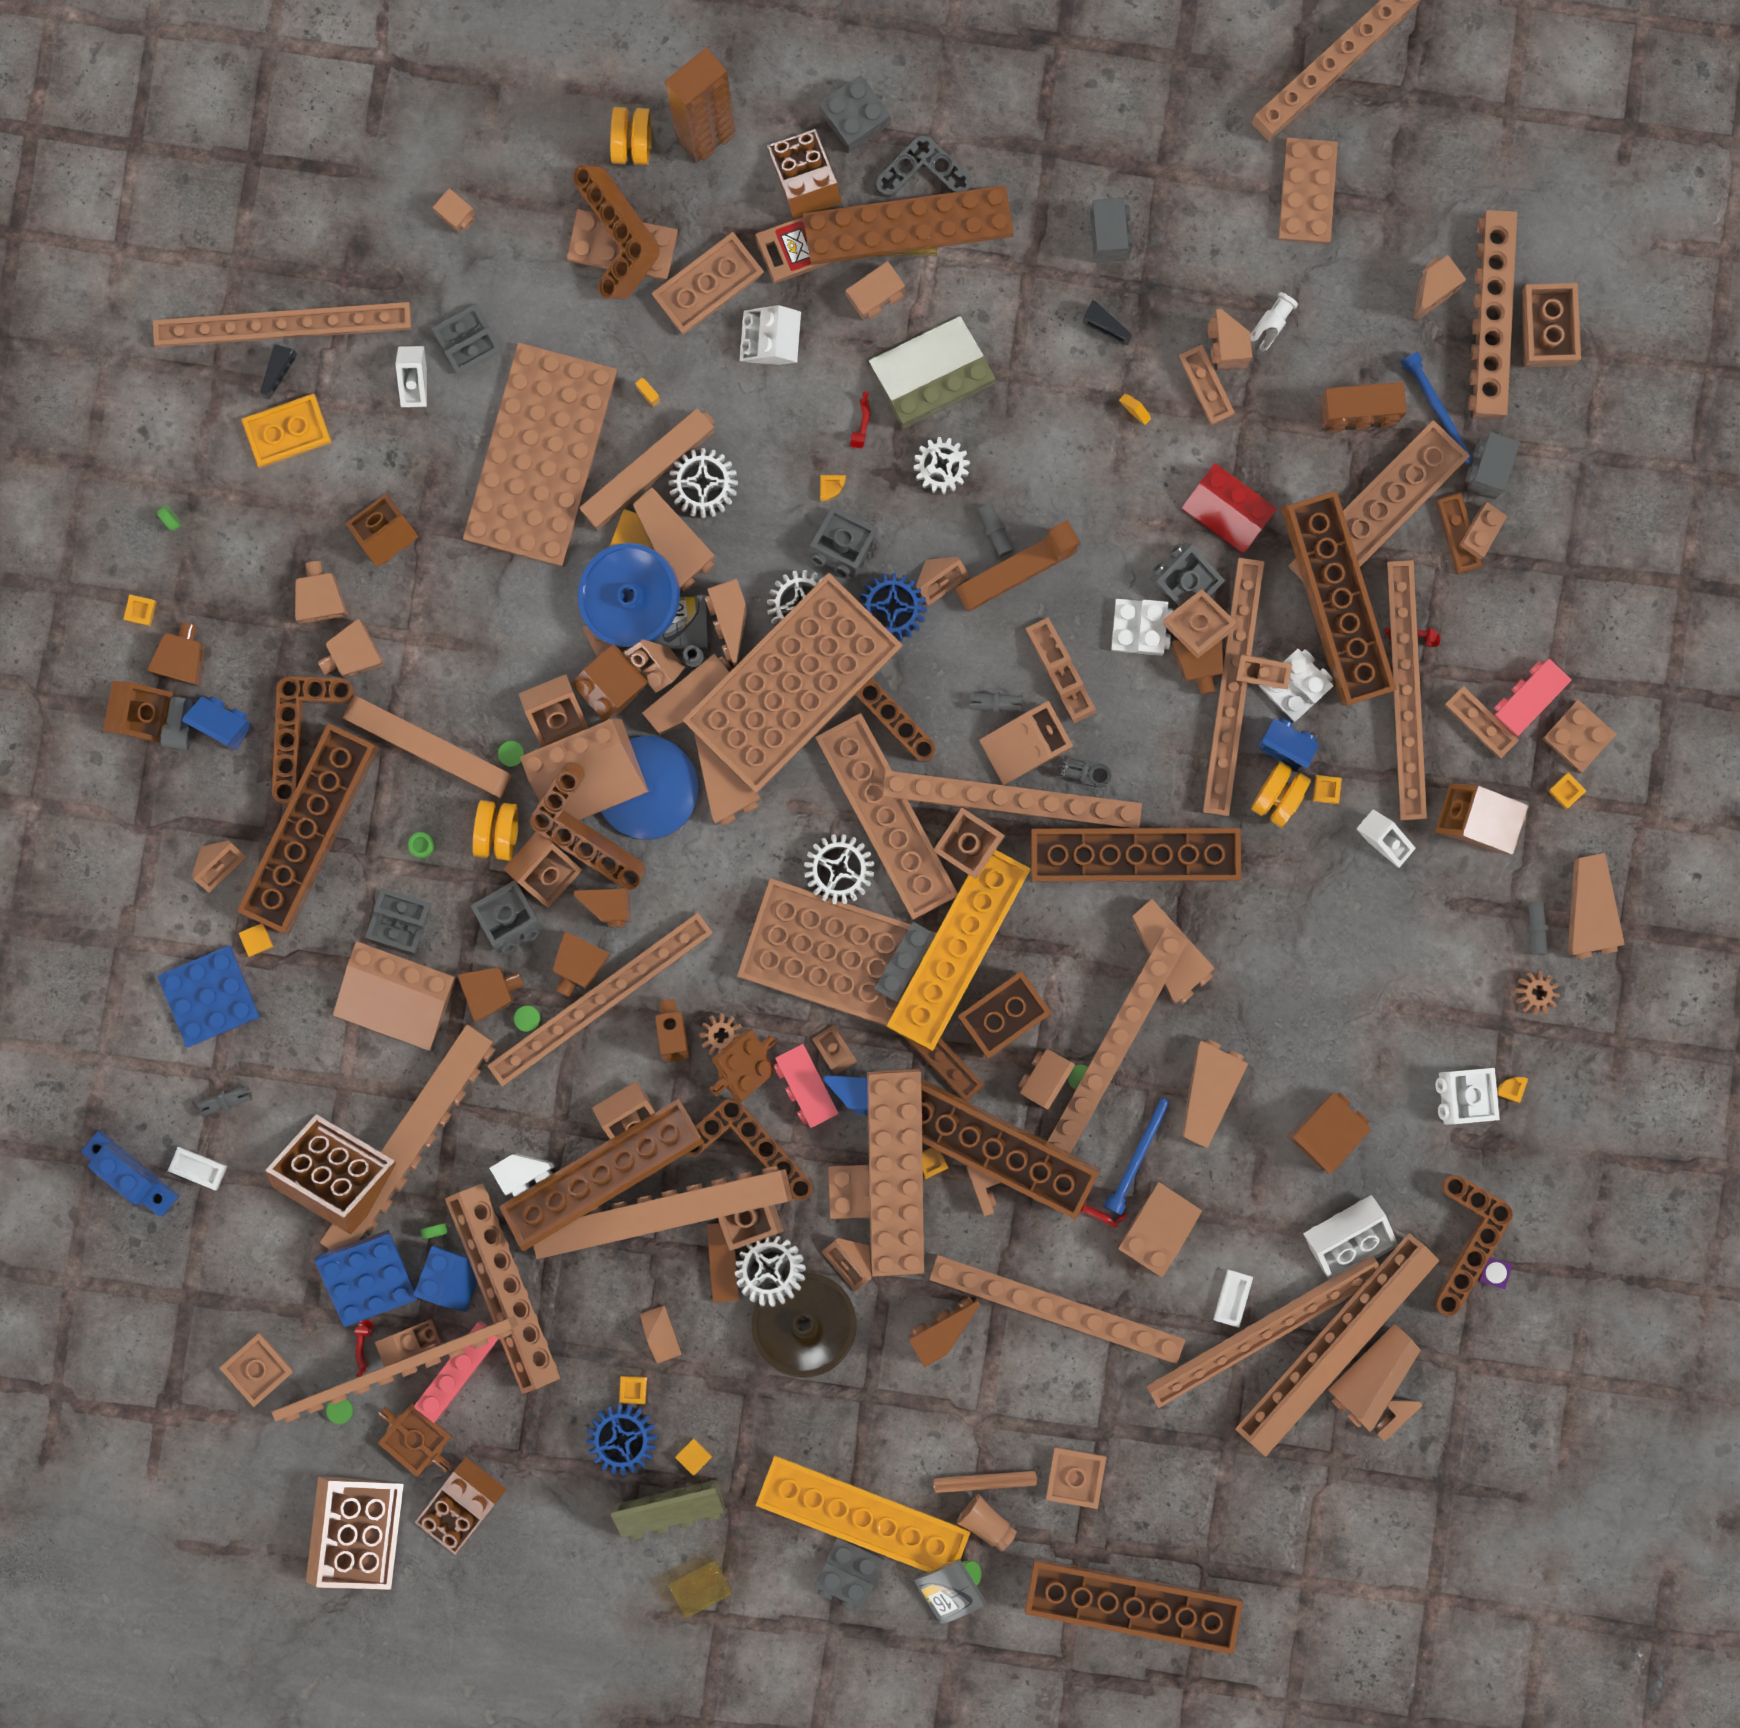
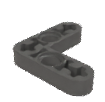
[876,136,972,198]

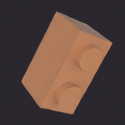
[846,261,905,321]

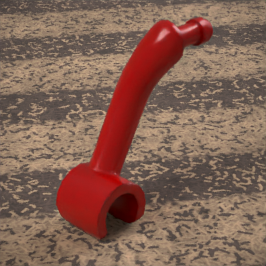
[849,391,871,449]
[1384,628,1441,647]
[1079,1202,1127,1228]
[355,1320,374,1378]

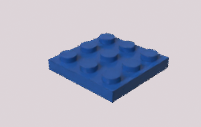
[157,945,260,1048]
[315,1230,418,1327]

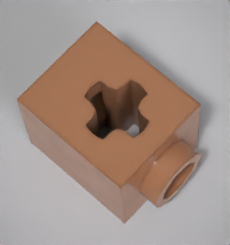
[432,188,475,233]

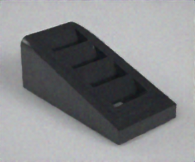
[1083,300,1132,345]
[260,344,297,400]

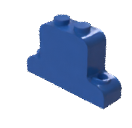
[81,1130,180,1217]

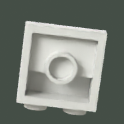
[1111,599,1173,656]
[1258,649,1333,723]
[1435,1068,1500,1125]

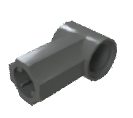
[161,697,194,750]

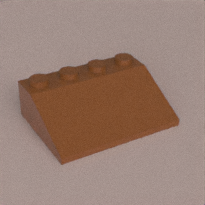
[265,1114,396,1235]

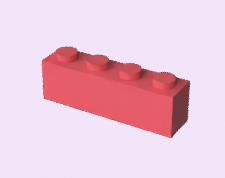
[414,1321,498,1423]

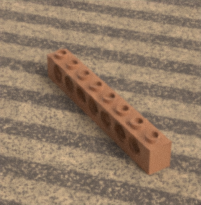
[1252,0,1420,142]
[1468,210,1517,420]
[445,1183,560,1394]

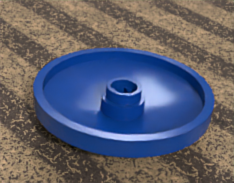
[578,543,680,648]
[601,736,699,840]

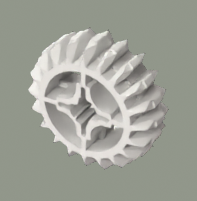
[668,448,738,518]
[767,570,823,625]
[804,834,874,904]
[735,1236,806,1306]

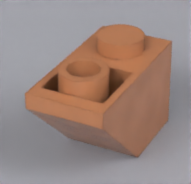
[623,639,685,693]
[375,1319,441,1367]

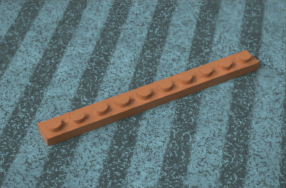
[153,302,412,348]
[1202,558,1264,817]
[1387,560,1427,821]
[882,770,1142,828]
[487,913,714,1087]
[1047,927,1189,1153]
[929,1255,1186,1364]
[1146,1255,1379,1408]
[272,1316,519,1423]

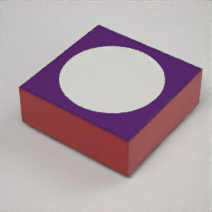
[1478,1257,1513,1289]

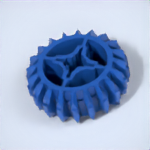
[859,573,927,642]
[586,1403,657,1475]

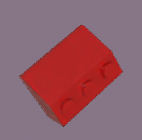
[1181,463,1277,554]

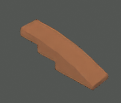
[1025,617,1097,724]

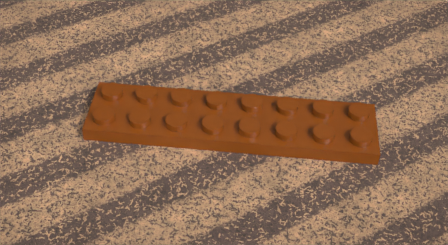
[803,185,1014,265]
[499,1099,704,1251]

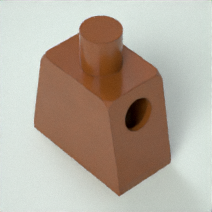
[147,622,205,687]
[1170,640,1223,695]
[553,931,611,997]
[458,967,524,1022]
[655,999,690,1063]

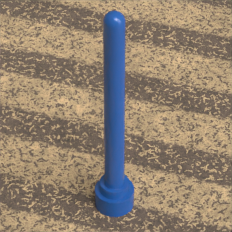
[1400,351,1473,464]
[1103,1098,1169,1215]

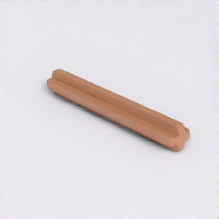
[933,1471,1037,1493]

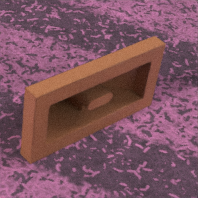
[916,557,970,606]
[191,840,246,893]
[821,1238,872,1292]
[640,1305,682,1364]

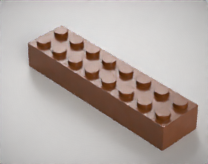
[665,47,736,163]
[1281,490,1397,706]
[237,723,379,935]
[1030,828,1241,883]
[921,1078,1101,1220]
[1024,1558,1243,1654]

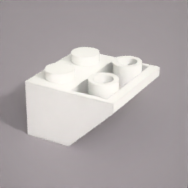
[740,305,801,365]
[489,1154,555,1197]

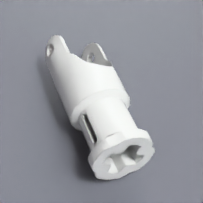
[1250,292,1298,351]

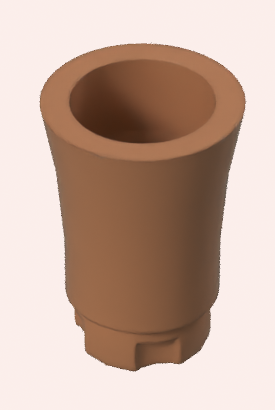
[957,1494,1017,1552]

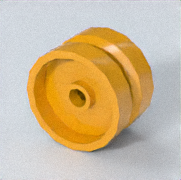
[610,107,653,166]
[1250,761,1311,828]
[473,800,518,861]

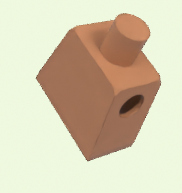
[295,561,348,624]
[318,619,385,678]

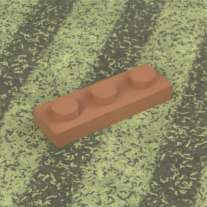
[1178,345,1235,426]
[1444,686,1519,759]

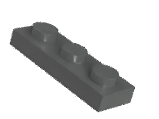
[874,922,936,1003]

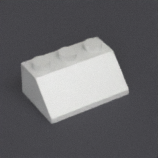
[1303,1195,1398,1280]

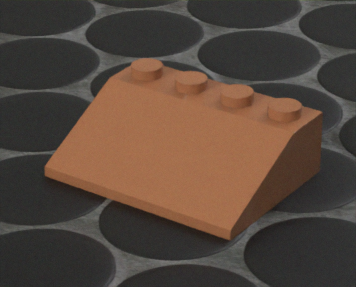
[520,718,649,820]
[333,941,458,1051]
[306,1476,403,1590]

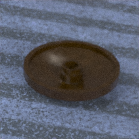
[752,1272,857,1378]

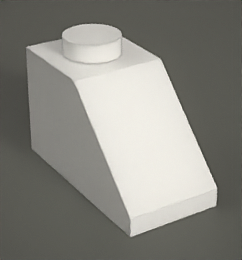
[396,346,427,407]
[1357,809,1416,867]

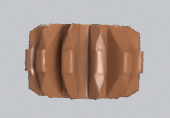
[1514,971,1560,1015]
[699,1013,742,1055]

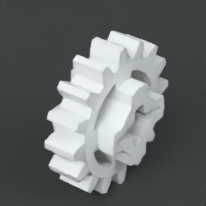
[914,437,970,494]

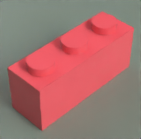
[1493,659,1572,737]
[773,1044,839,1128]

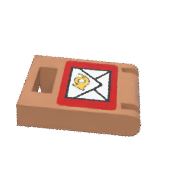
[755,217,830,284]

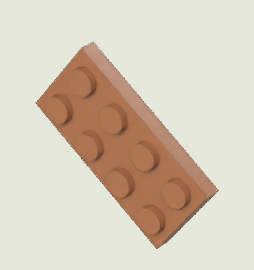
[1278,138,1338,245]
[567,209,678,281]
[651,232,764,335]

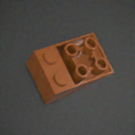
[767,129,842,220]
[908,1296,980,1368]
[415,1457,507,1555]

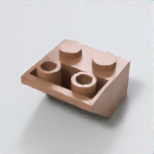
[1207,309,1252,371]

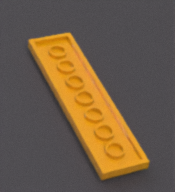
[886,850,1031,1052]
[756,1455,971,1572]

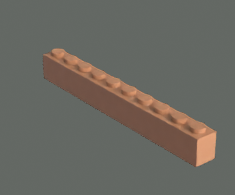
[320,1025,496,1251]
[533,1166,792,1259]
[1235,1234,1439,1457]

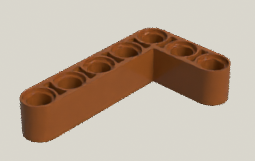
[573,165,660,300]
[955,520,1081,612]
[272,676,356,805]
[854,678,935,763]
[530,762,646,890]
[685,1098,813,1200]
[1433,1175,1513,1316]

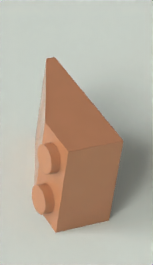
[1116,1182,1202,1277]

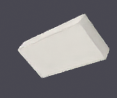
[168,1147,227,1190]
[1213,1269,1253,1327]

